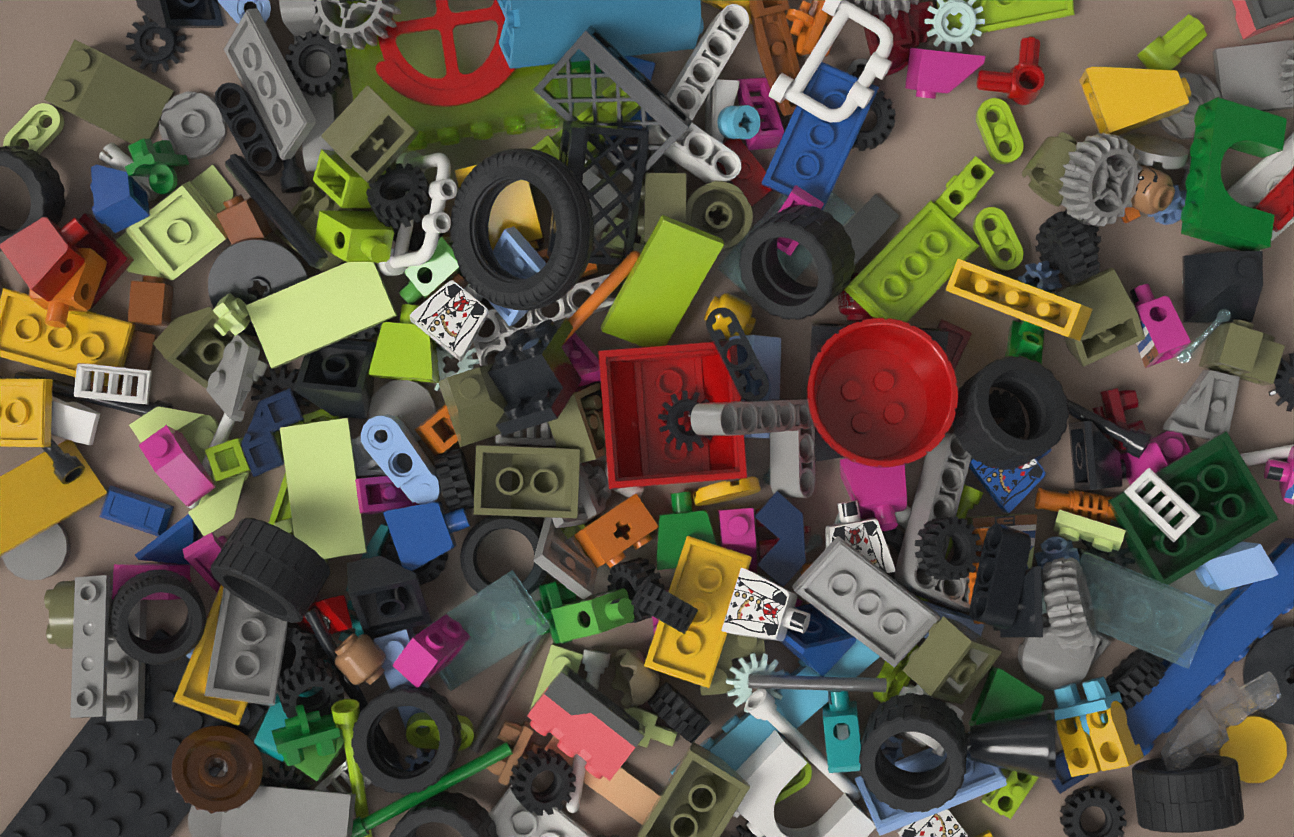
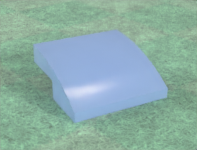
[488,227,546,326]

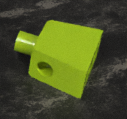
[313,149,387,208]
[315,210,394,263]
[369,304,439,383]

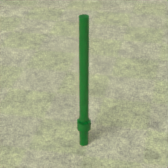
[352,742,513,837]

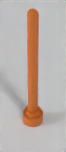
[561,251,640,347]

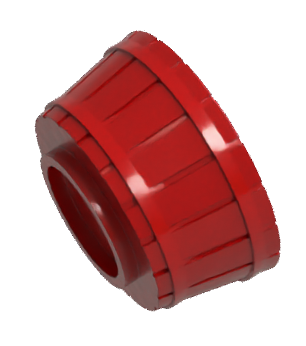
[807,318,958,468]

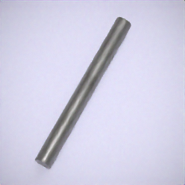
[468,630,546,753]
[748,674,887,692]

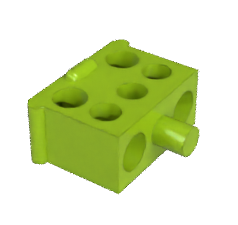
[934,156,995,220]
[981,768,1039,820]

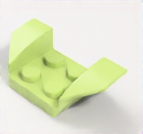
[116,165,234,280]
[129,407,251,536]

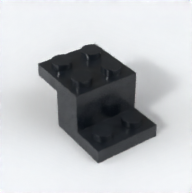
[488,317,582,436]

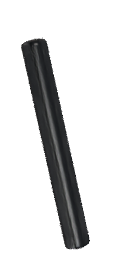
[225,154,328,269]

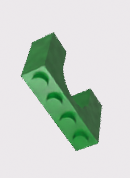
[1181,97,1287,251]

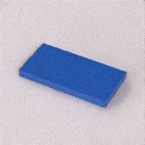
[761,62,879,211]

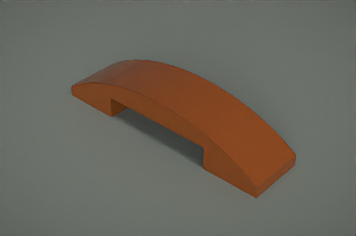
[749,0,800,116]

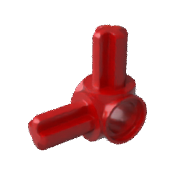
[976,36,1045,105]

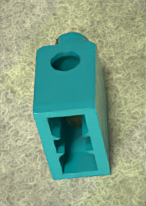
[823,691,861,773]

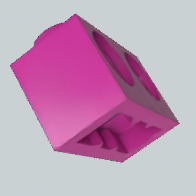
[392,614,471,689]

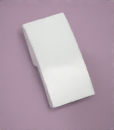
[51,396,101,445]

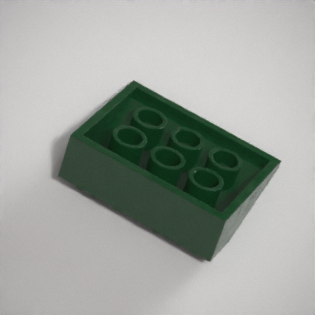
[1108,431,1279,589]

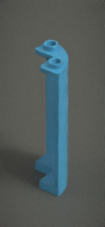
[497,0,704,69]

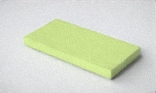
[246,262,397,369]
[280,418,367,559]

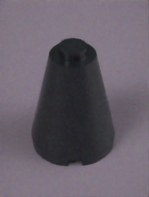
[965,709,1056,780]

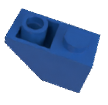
[90,164,150,234]

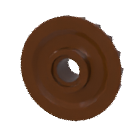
[171,726,263,814]

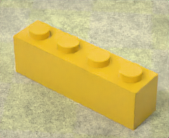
[946,259,1093,341]

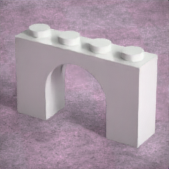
[733,730,876,837]

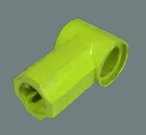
[1136,14,1207,70]

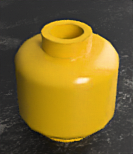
[704,293,756,341]

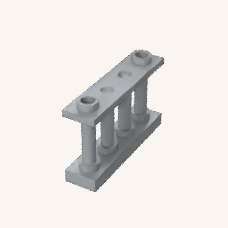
[70,575,147,722]

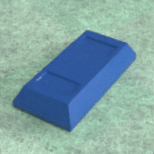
[99,485,174,537]

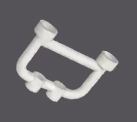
[769,0,893,123]
[377,151,457,276]

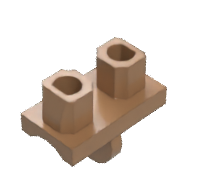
[486,720,541,786]

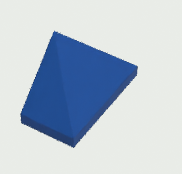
[135,514,199,565]

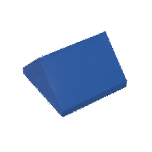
[779,604,856,677]

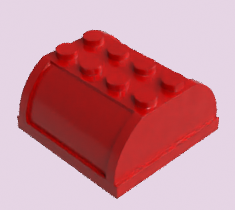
[598,341,747,489]

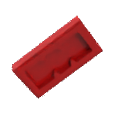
[716,139,773,208]
[1253,166,1294,232]

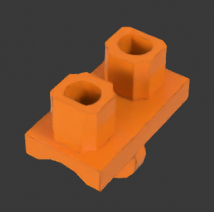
[786,0,833,57]

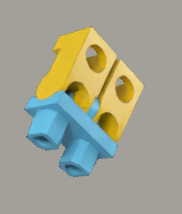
[1054,676,1144,777]

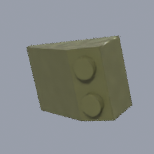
[44,39,175,144]
[473,445,580,518]

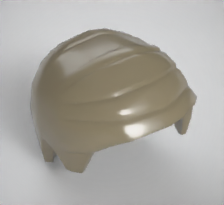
[611,649,660,709]

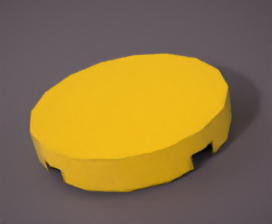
[693,476,761,506]
[1217,715,1287,783]

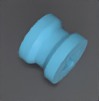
[717,105,760,139]

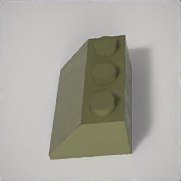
[637,741,750,837]

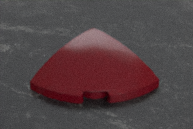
[864,1,933,76]

